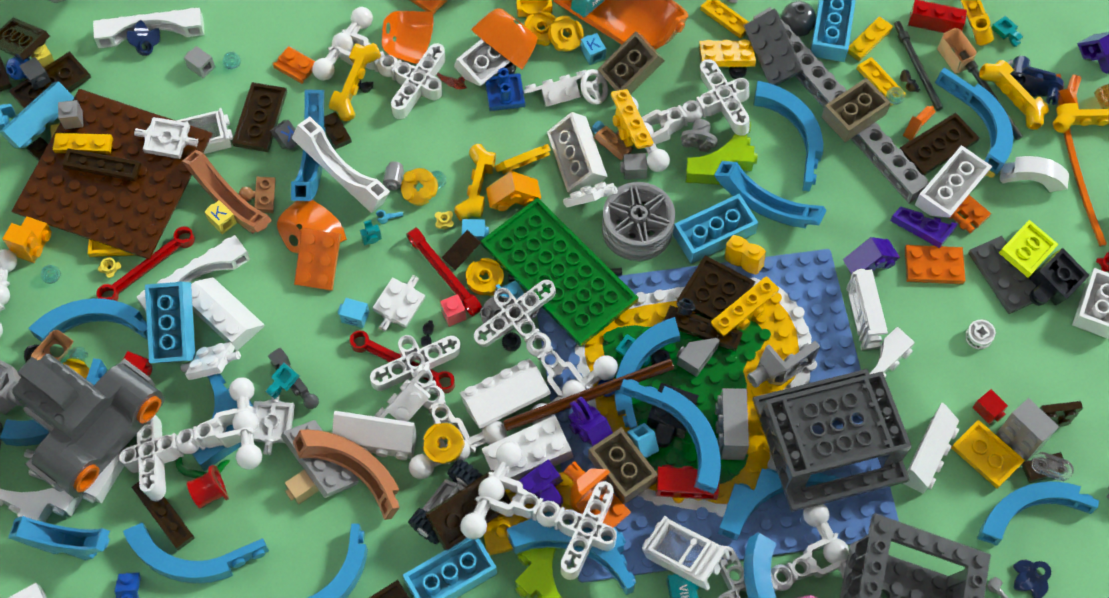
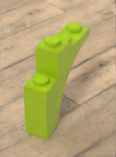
[686,122,758,185]
[515,547,561,598]

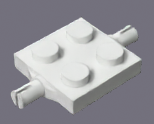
[134,117,198,159]
[563,182,618,208]
[373,275,425,332]
[181,342,241,380]
[253,396,295,455]

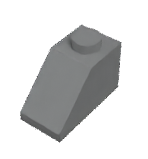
[677,338,720,377]

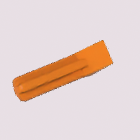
[1059,74,1081,108]
[903,106,936,141]

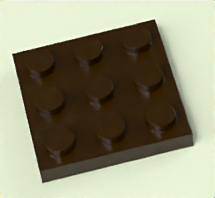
[677,255,755,320]

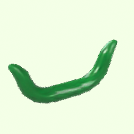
[175,457,230,478]

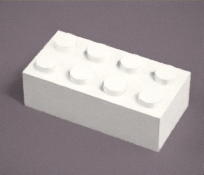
[481,416,574,481]

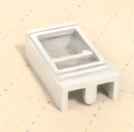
[176,108,233,154]
[846,269,888,351]
[642,516,730,591]

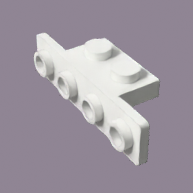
[523,70,592,107]
[375,363,431,422]

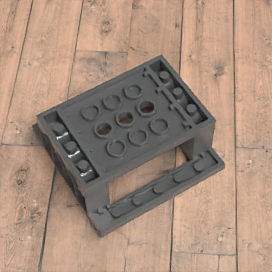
[753,369,912,512]
[840,513,991,598]

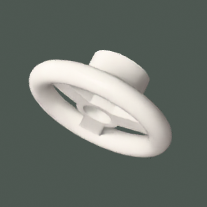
[581,69,608,105]

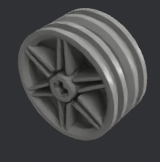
[602,182,675,261]

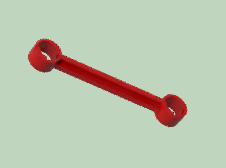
[96,226,195,301]
[406,227,482,316]
[350,330,455,394]

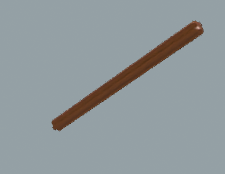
[503,359,674,431]

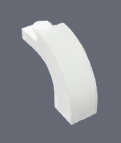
[1000,156,1069,192]

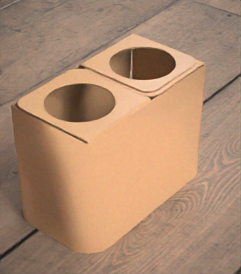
[937,28,977,74]
[31,330,74,362]

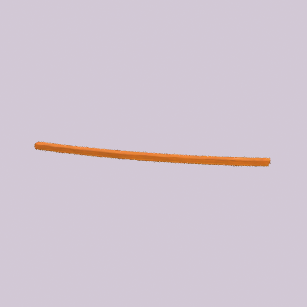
[1056,74,1107,247]

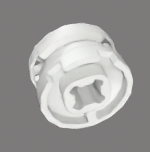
[965,319,996,349]

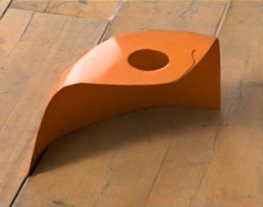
[471,8,537,70]
[382,11,434,64]
[277,200,347,253]

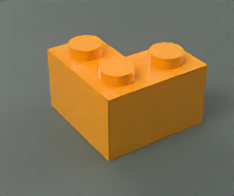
[486,171,542,211]
[2,216,52,263]

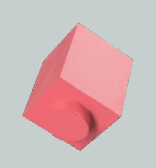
[440,294,467,327]

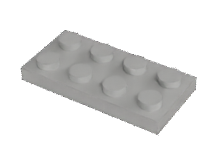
[281,420,359,498]

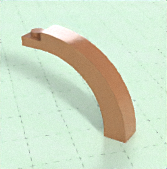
[182,150,272,234]
[293,430,400,520]

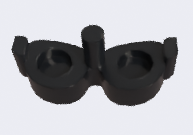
[900,70,921,92]
[358,79,374,93]
[421,320,434,347]

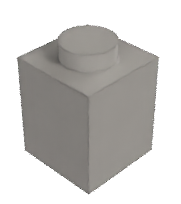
[184,46,215,78]
[58,100,83,129]
[620,153,648,180]

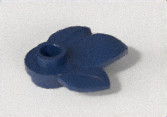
[126,20,160,56]
[1013,560,1051,598]

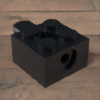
[1029,248,1090,306]
[647,383,699,448]

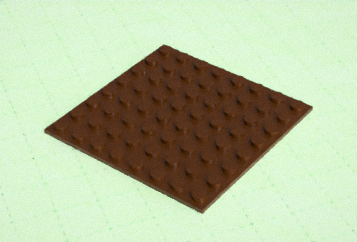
[12,89,213,260]

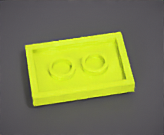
[999,220,1058,278]

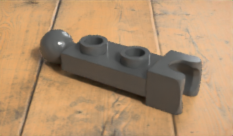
[268,348,319,409]

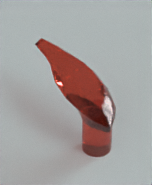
[437,73,467,89]

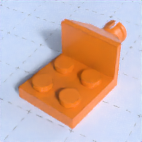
[563,461,631,528]

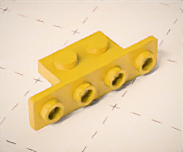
[611,89,654,149]
[711,276,779,336]

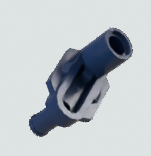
[1011,56,1064,105]

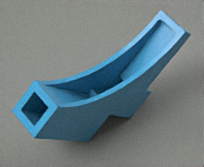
[192,373,253,471]
[8,516,110,560]

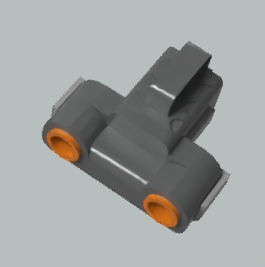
[12,354,165,498]

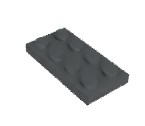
[743,8,804,86]
[968,236,1036,314]

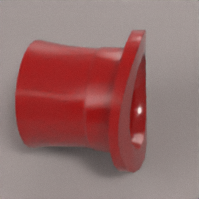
[187,465,229,509]

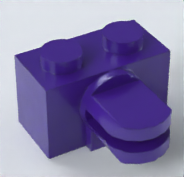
[1077,32,1109,73]
[568,397,613,446]
[518,459,563,508]

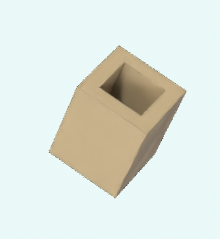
[285,470,319,505]

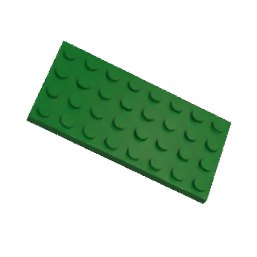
[481,197,639,347]

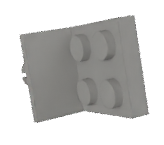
[747,341,820,388]
[0,360,22,415]

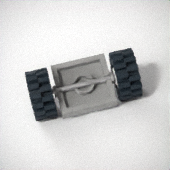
[408,459,483,544]

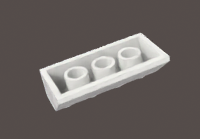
[454,39,510,86]
[547,112,608,193]
[915,145,992,218]
[191,277,265,351]
[460,359,551,429]
[902,403,959,494]
[332,411,417,460]

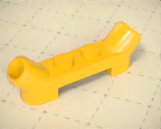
[960,0,994,46]
[329,43,381,122]
[979,60,1049,130]
[1053,103,1109,133]
[454,144,496,221]

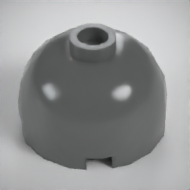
[781,1,816,37]

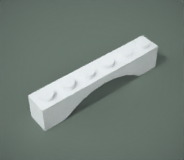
[93,8,204,48]
[292,117,390,213]
[136,235,250,312]
[832,327,915,423]

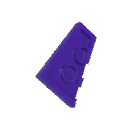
[890,206,957,248]

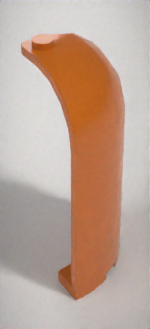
[554,0,689,50]

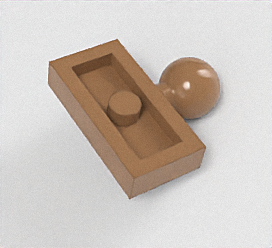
[594,126,633,161]
[239,177,276,213]

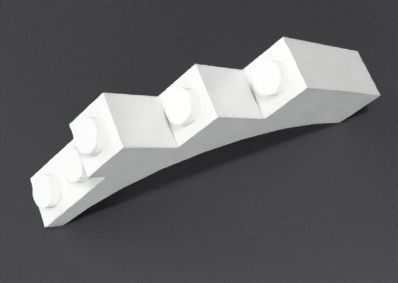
[0,454,124,522]

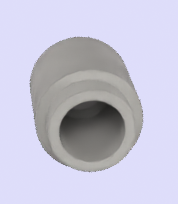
[383,162,404,190]

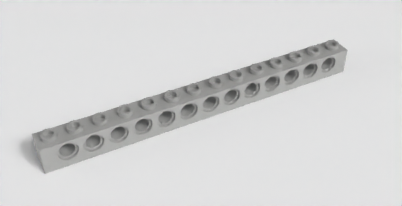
[753,7,929,203]

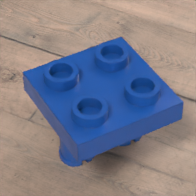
[485,68,525,111]

